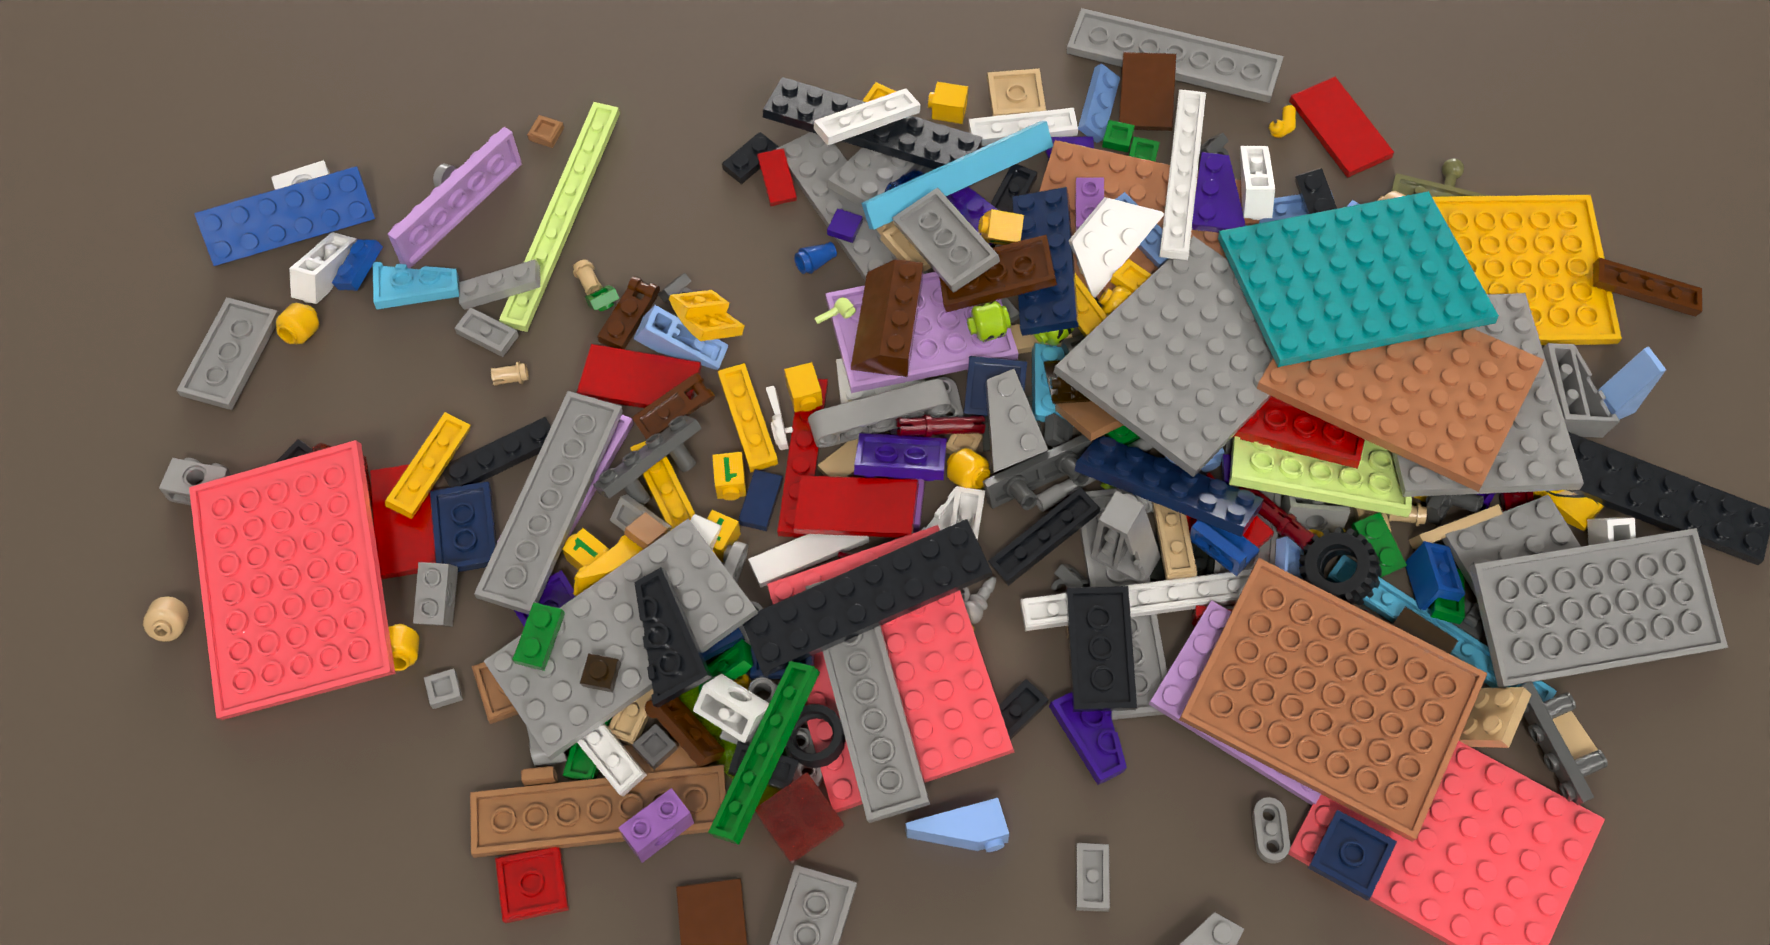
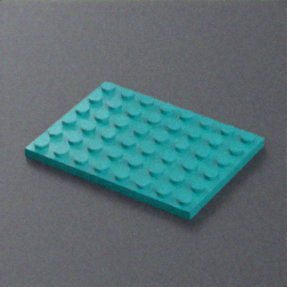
[1218,191,1499,367]

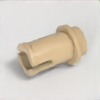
[573,259,603,295]
[491,361,529,386]
[1388,503,1427,527]

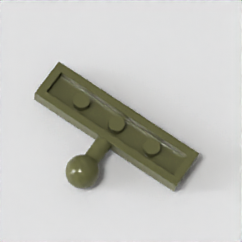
[1391,158,1489,197]

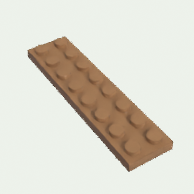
[470,765,727,858]

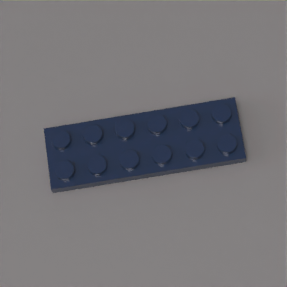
[1013,187,1079,336]
[1075,436,1264,537]

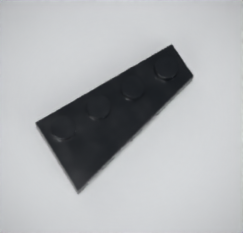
[634,567,712,708]

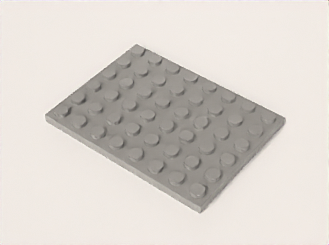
[1053,236,1273,477]
[1392,293,1584,497]

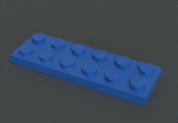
[194,166,375,266]

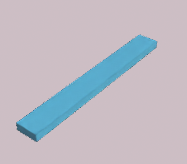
[861,121,1053,230]
[1326,555,1557,702]

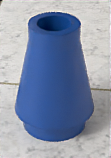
[794,242,837,274]

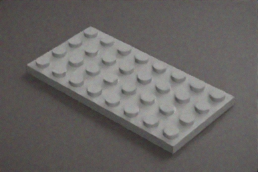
[484,519,758,761]
[1469,528,1728,688]

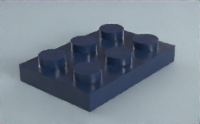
[430,481,497,572]

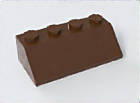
[851,259,923,377]

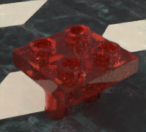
[755,772,844,864]

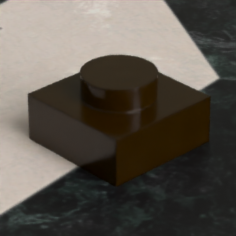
[580,653,621,693]

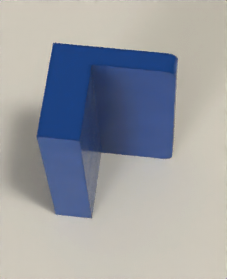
[1190,520,1259,576]
[1406,541,1465,610]

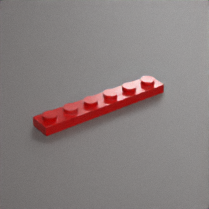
[777,378,828,538]

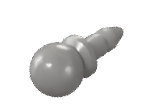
[964,577,996,625]

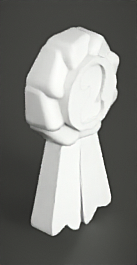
[766,386,793,450]

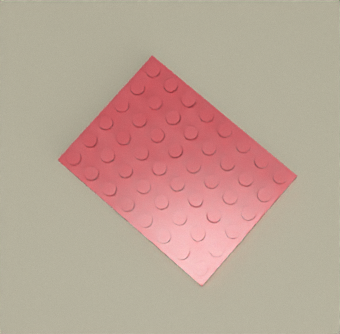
[189,440,395,720]
[767,525,1014,813]
[1288,741,1605,945]

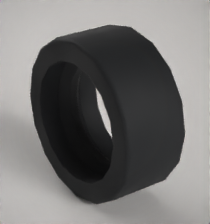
[786,704,846,768]

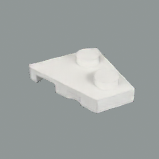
[922,486,985,541]

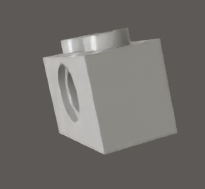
[159,457,232,506]
[1280,495,1350,533]
[413,562,458,627]

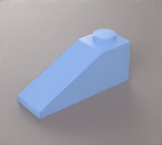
[634,305,729,370]
[1598,347,1666,420]
[905,798,1009,852]

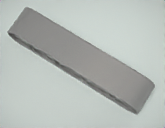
[808,379,952,448]

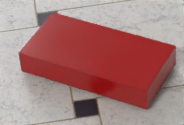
[757,148,797,207]

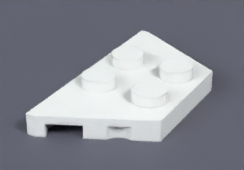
[1069,197,1164,298]

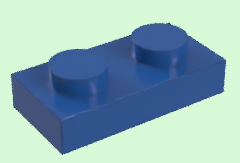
[332,240,383,291]

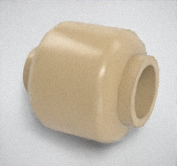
[143,596,189,642]

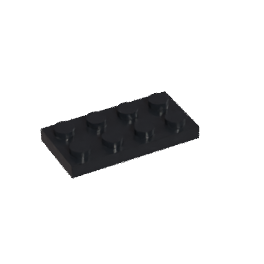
[1066,586,1137,712]

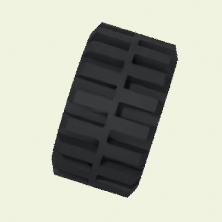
[1299,527,1382,606]

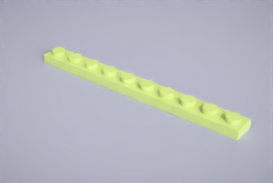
[499,102,620,332]

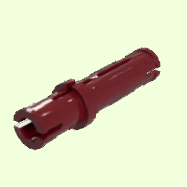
[896,415,986,437]
[1238,487,1314,551]

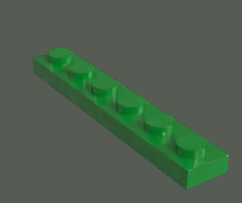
[708,661,820,845]

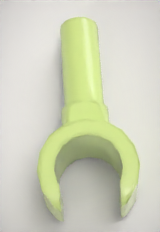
[815,297,856,324]

